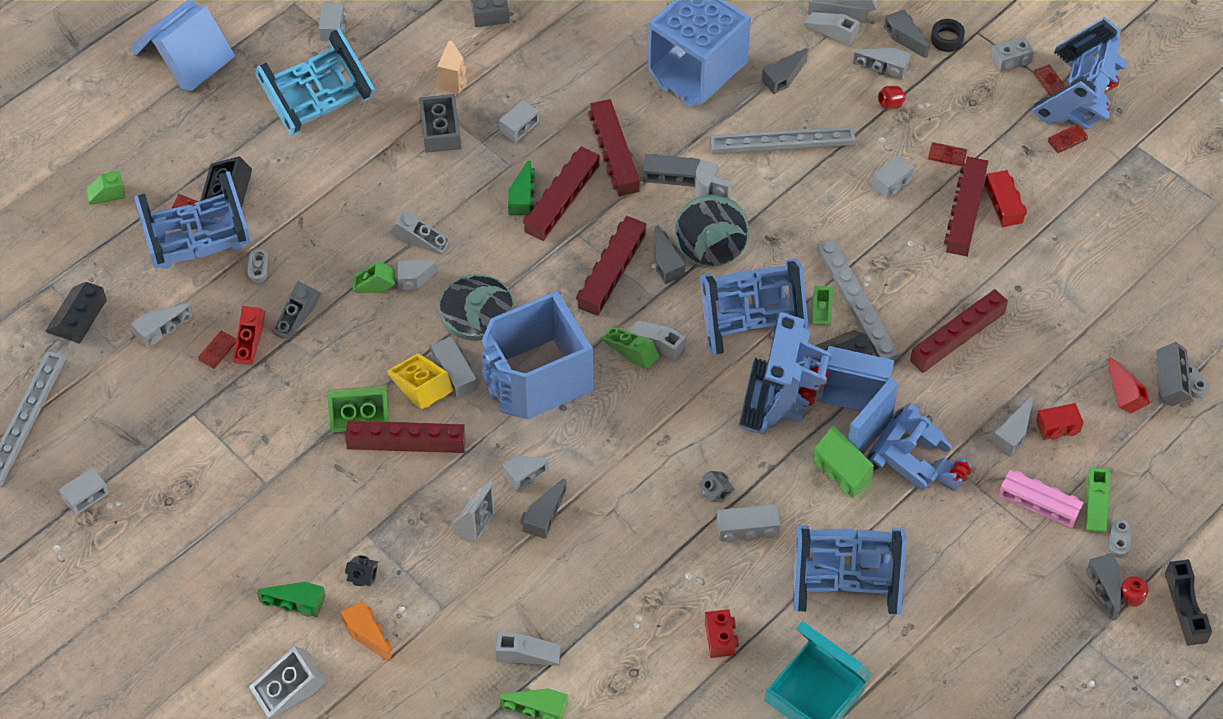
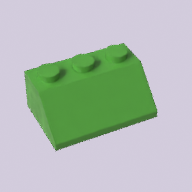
[327,385,389,432]
[813,426,874,498]

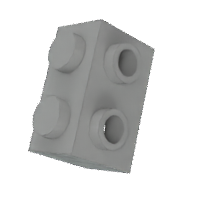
[319,2,347,41]
[991,36,1034,72]
[499,100,540,143]
[871,155,914,199]
[59,468,109,515]

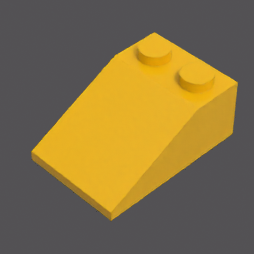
[387,353,454,409]

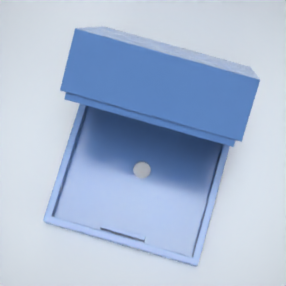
[130,0,235,91]
[819,346,898,454]

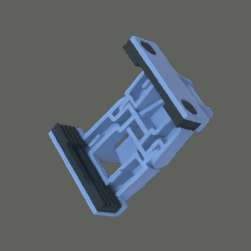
[1032,17,1127,130]
[134,171,251,269]
[700,258,809,355]
[738,312,832,434]
[793,525,907,614]

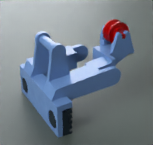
[866,403,972,491]

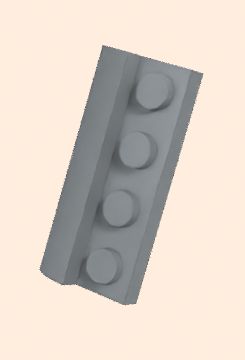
[694,160,731,198]

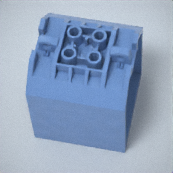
[648,0,751,106]
[481,291,593,419]

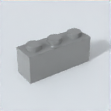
[431,337,479,398]
[716,504,780,542]

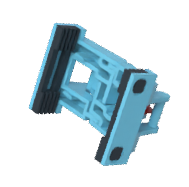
[255,28,375,136]

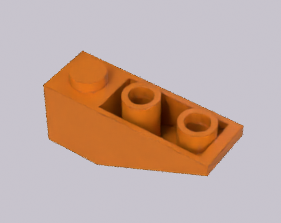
[341,601,393,661]

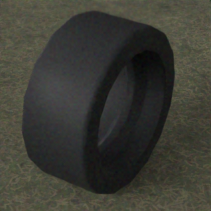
[931,18,965,52]

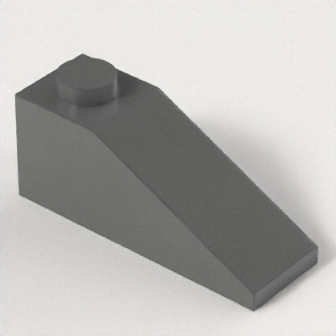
[521,479,567,539]

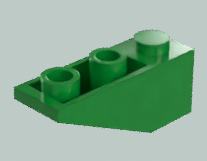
[508,161,535,215]
[257,582,326,617]

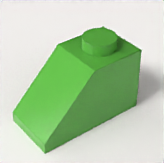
[87,171,126,205]
[353,261,395,293]

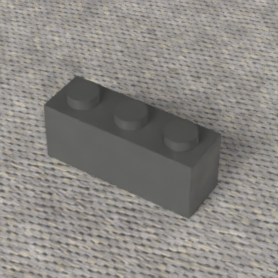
[643,154,700,187]
[1156,342,1192,406]

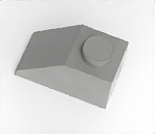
[398,259,436,291]
[502,455,549,492]

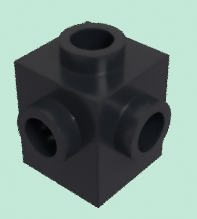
[345,555,378,586]

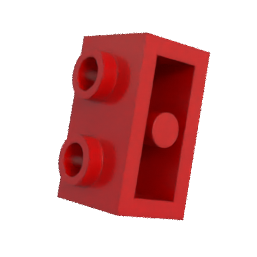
[1036,403,1084,440]
[704,609,739,658]

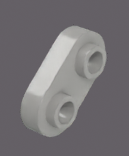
[248,248,269,283]
[1188,364,1209,398]
[1108,519,1132,558]

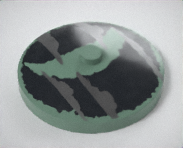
[674,194,749,267]
[438,274,514,341]

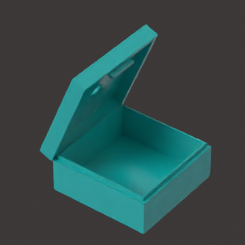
[764,621,873,719]

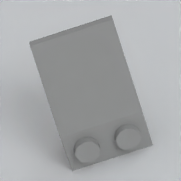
[452,481,495,543]
[249,646,327,719]

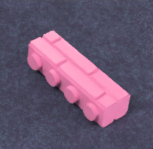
[998,470,1084,528]

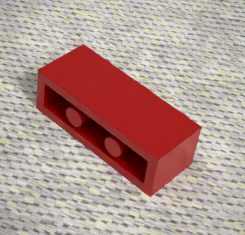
[984,170,1027,227]

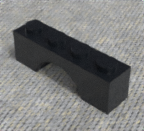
[1165,559,1212,646]

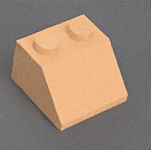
[437,41,467,94]

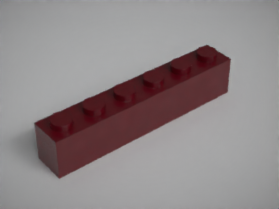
[588,99,640,196]
[523,146,600,241]
[944,156,989,257]
[576,216,647,316]
[910,289,1008,373]
[345,420,466,453]

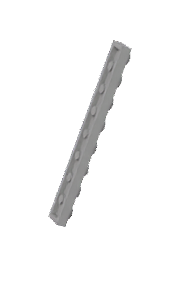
[710,126,855,154]
[817,240,899,360]
[0,351,66,487]

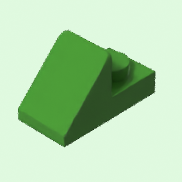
[812,286,833,325]

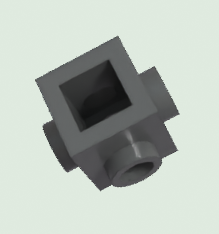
[699,471,735,503]

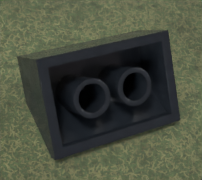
[200,156,252,209]
[46,282,107,344]
[806,330,874,362]

